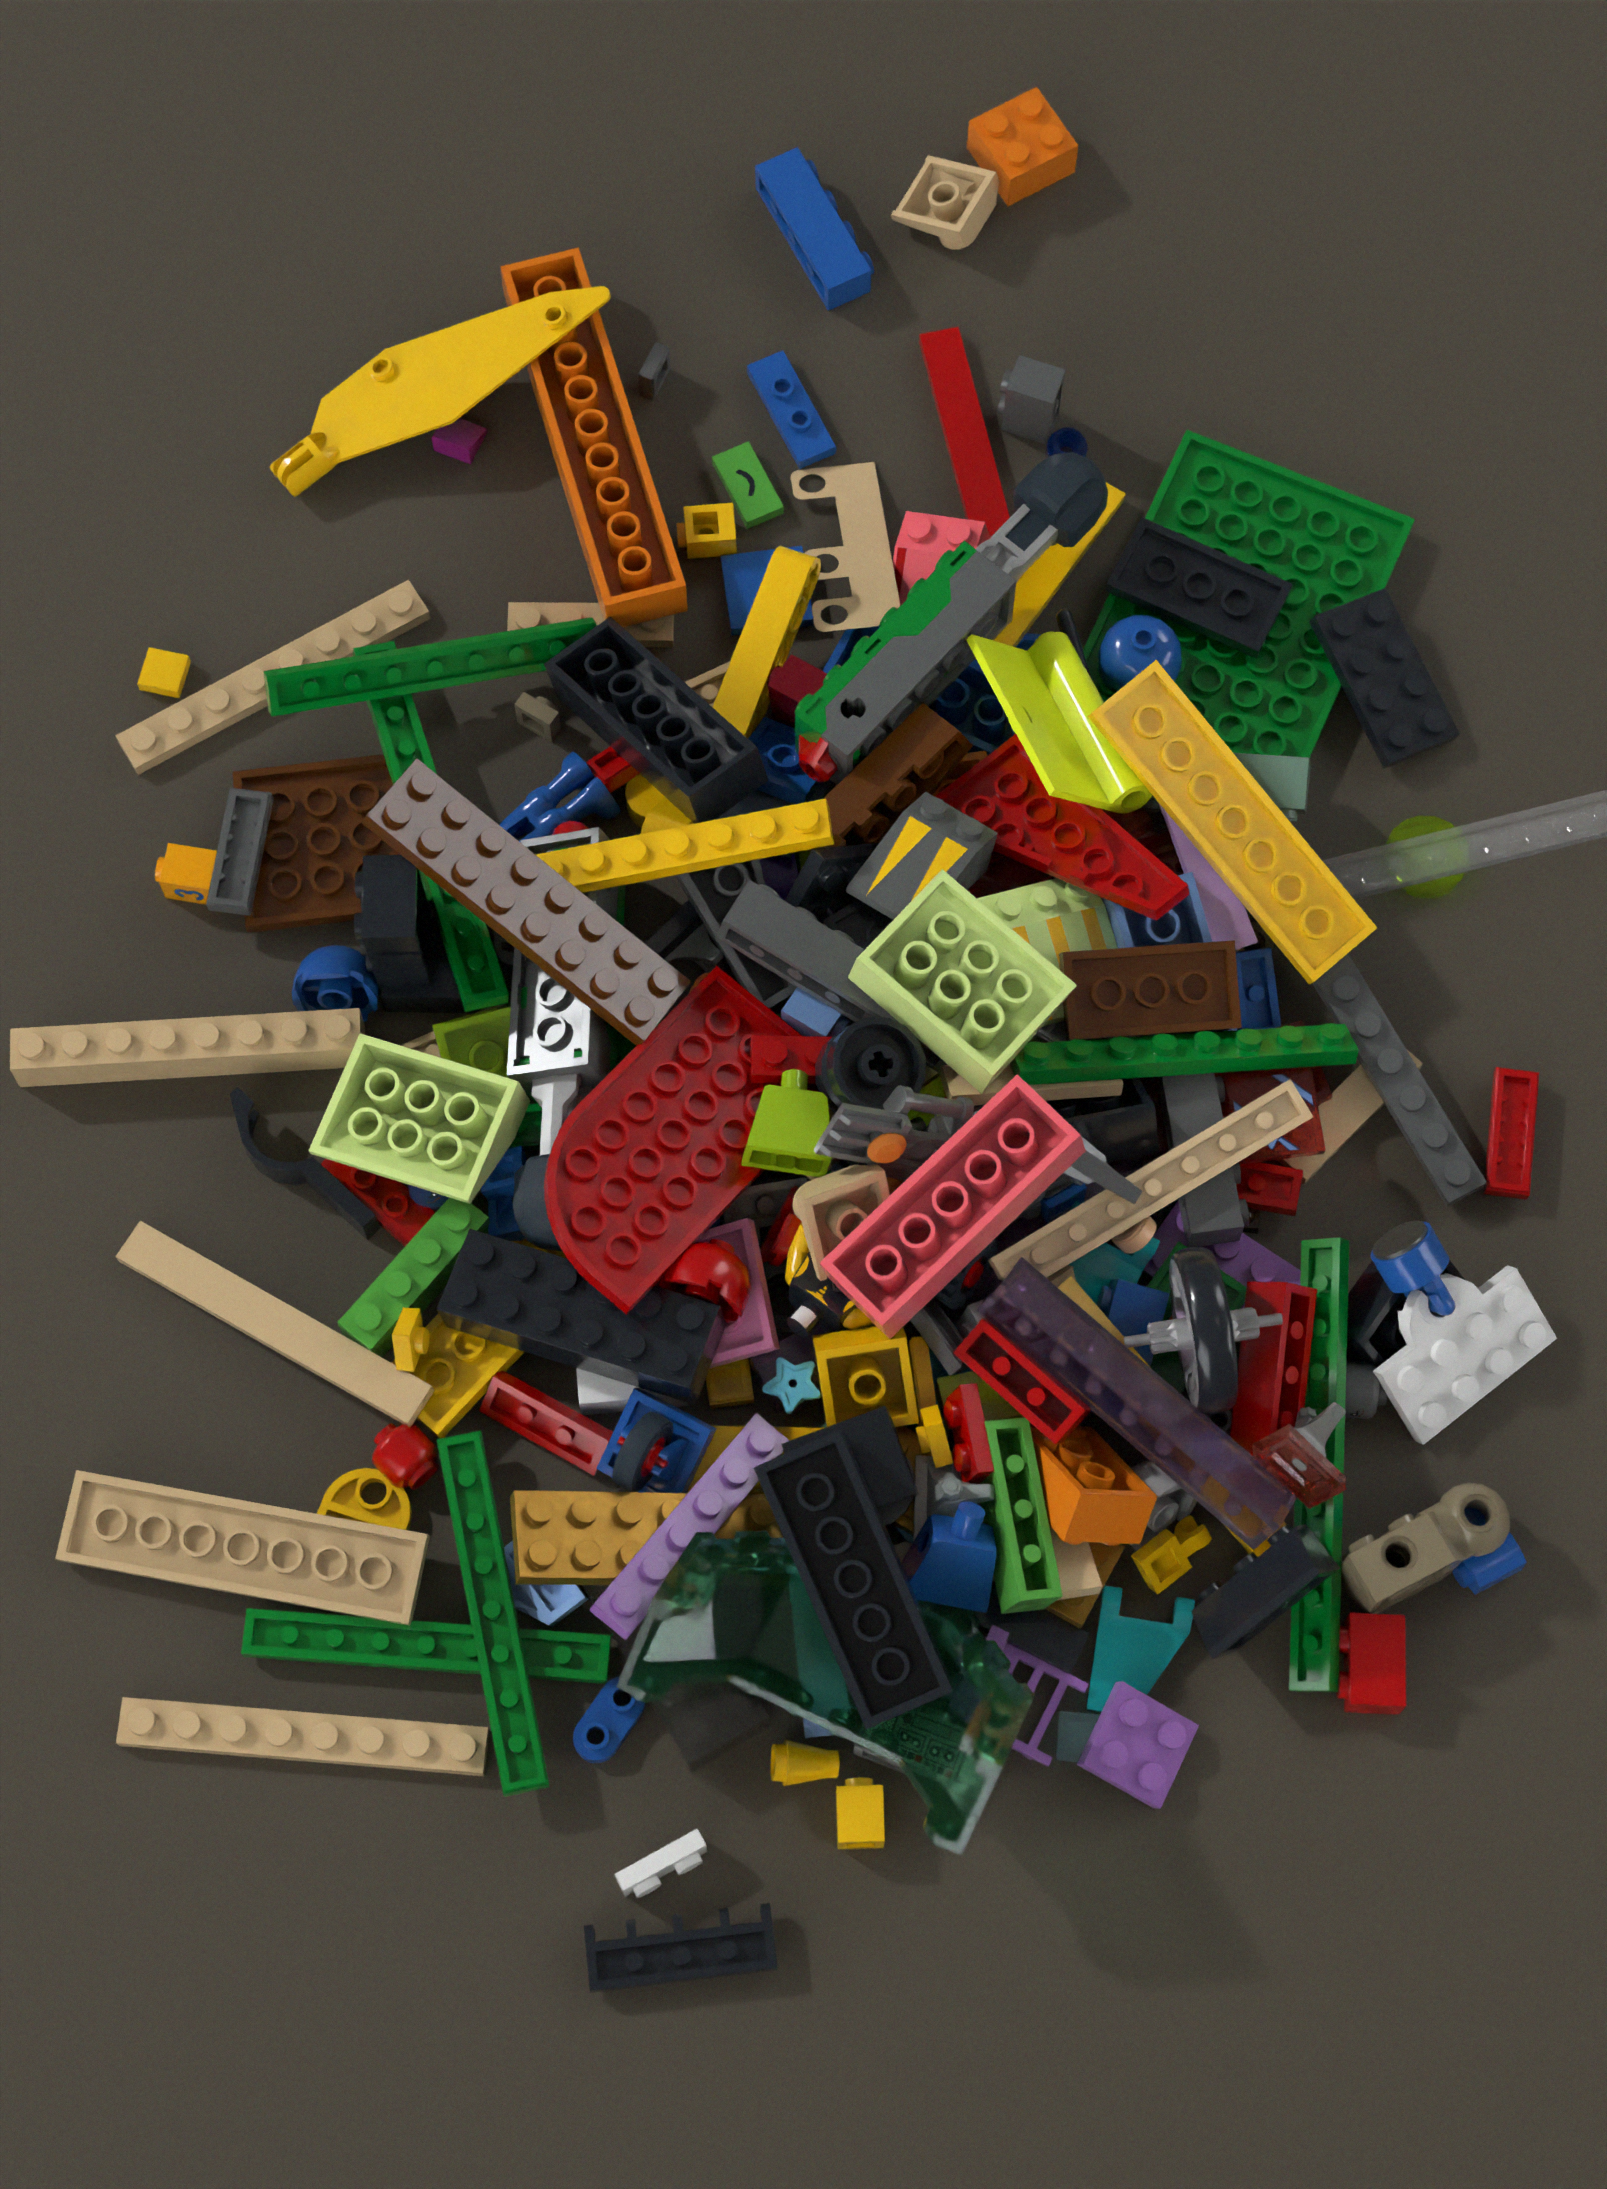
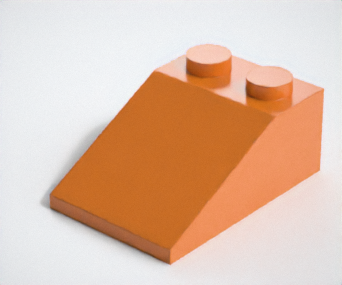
[1030,1423,1158,1546]

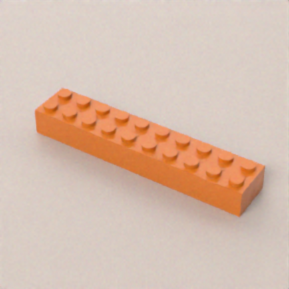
[500,247,688,627]

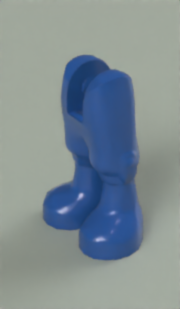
[499,752,621,842]

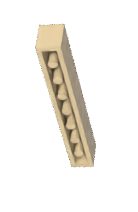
[10,1008,365,1087]

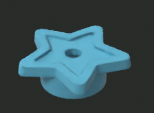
[762,1357,821,1414]

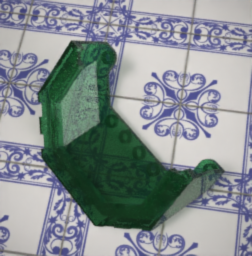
[616,1531,1035,1855]

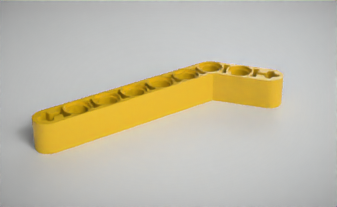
[641,546,821,834]

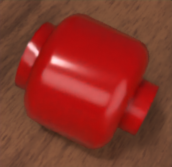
[372,1423,439,1490]

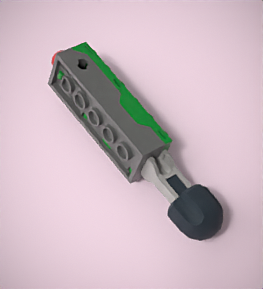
[794,453,1108,785]
[507,821,625,1252]

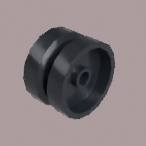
[815,1017,926,1114]

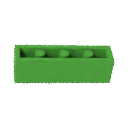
[337,1197,490,1357]
[980,1418,1063,1614]

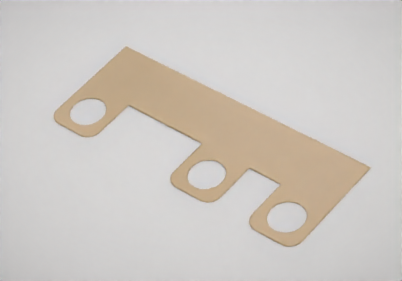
[791,462,900,632]

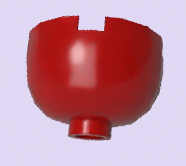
[658,1239,752,1322]

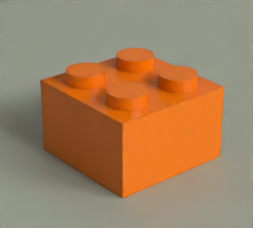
[967,87,1078,207]

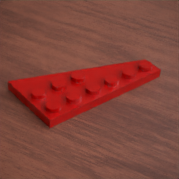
[935,734,1189,921]

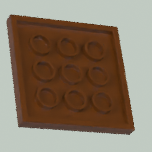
[232,754,401,933]

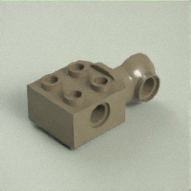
[1341,1482,1510,1614]

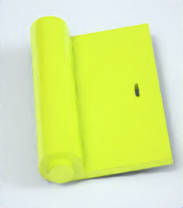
[966,631,1152,814]

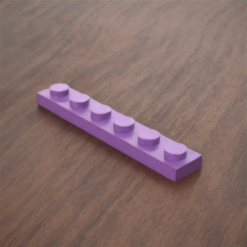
[590,1413,790,1640]

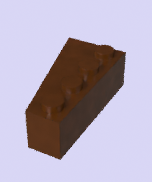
[823,703,973,847]

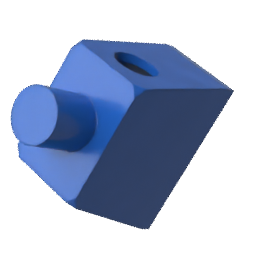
[901,1502,996,1613]

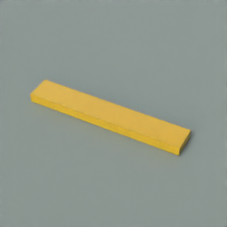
[976,482,1126,660]

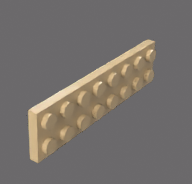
[55,1470,430,1626]

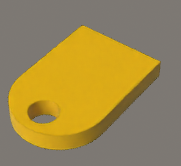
[317,1468,412,1531]

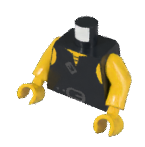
[785,1223,875,1338]

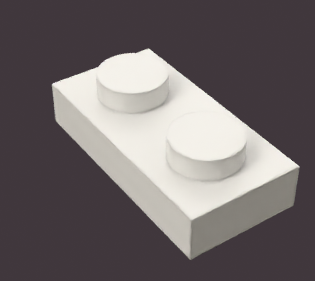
[615,1829,707,1898]

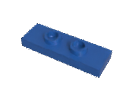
[747,350,836,469]

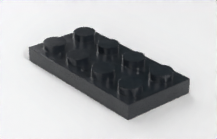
[1105,517,1293,659]
[1310,588,1460,769]

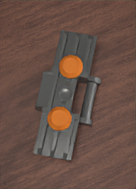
[814,1085,974,1180]

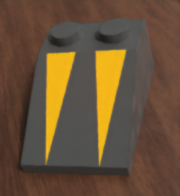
[846,792,998,920]

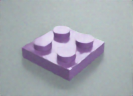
[1077,1681,1199,1808]

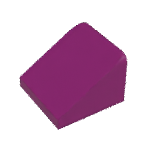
[432,418,488,464]

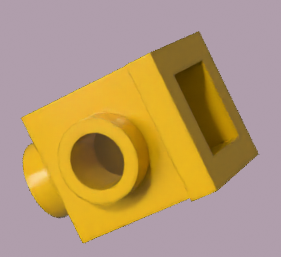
[676,503,737,559]

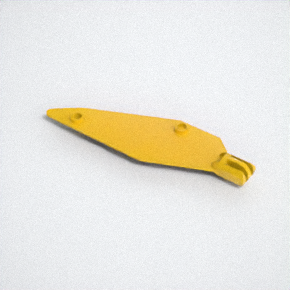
[270,286,611,497]

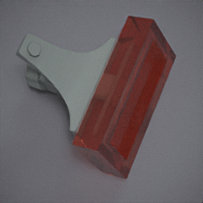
[1253,1402,1346,1509]

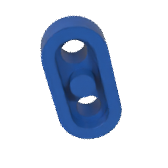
[573,1676,646,1763]

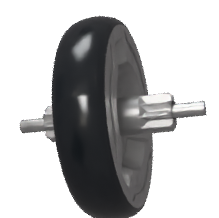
[1124,1247,1283,1415]

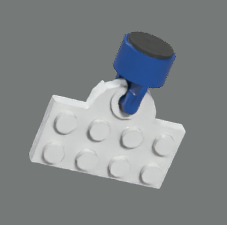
[1371,1221,1557,1445]

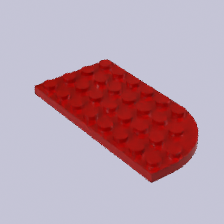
[544,966,819,1315]

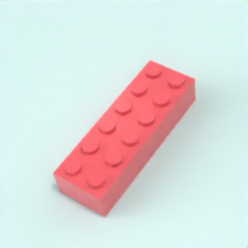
[820,1074,1086,1339]

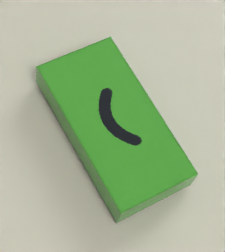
[712,441,784,529]

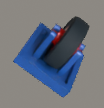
[596,1387,716,1493]

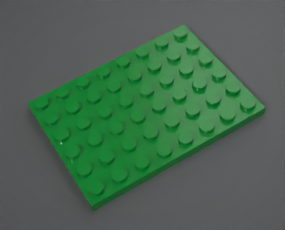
[1083,430,1415,760]

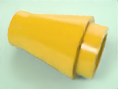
[770,1739,839,1786]

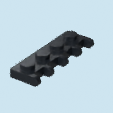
[584,1903,778,1993]

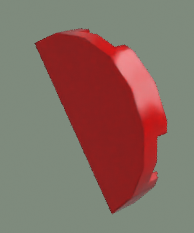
[760,1185,802,1267]

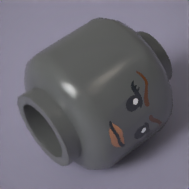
[1345,1360,1387,1420]

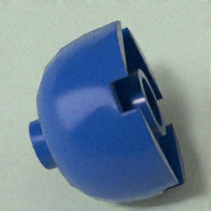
[1098,615,1182,691]
[292,945,379,1022]

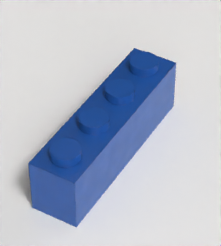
[755,147,874,311]

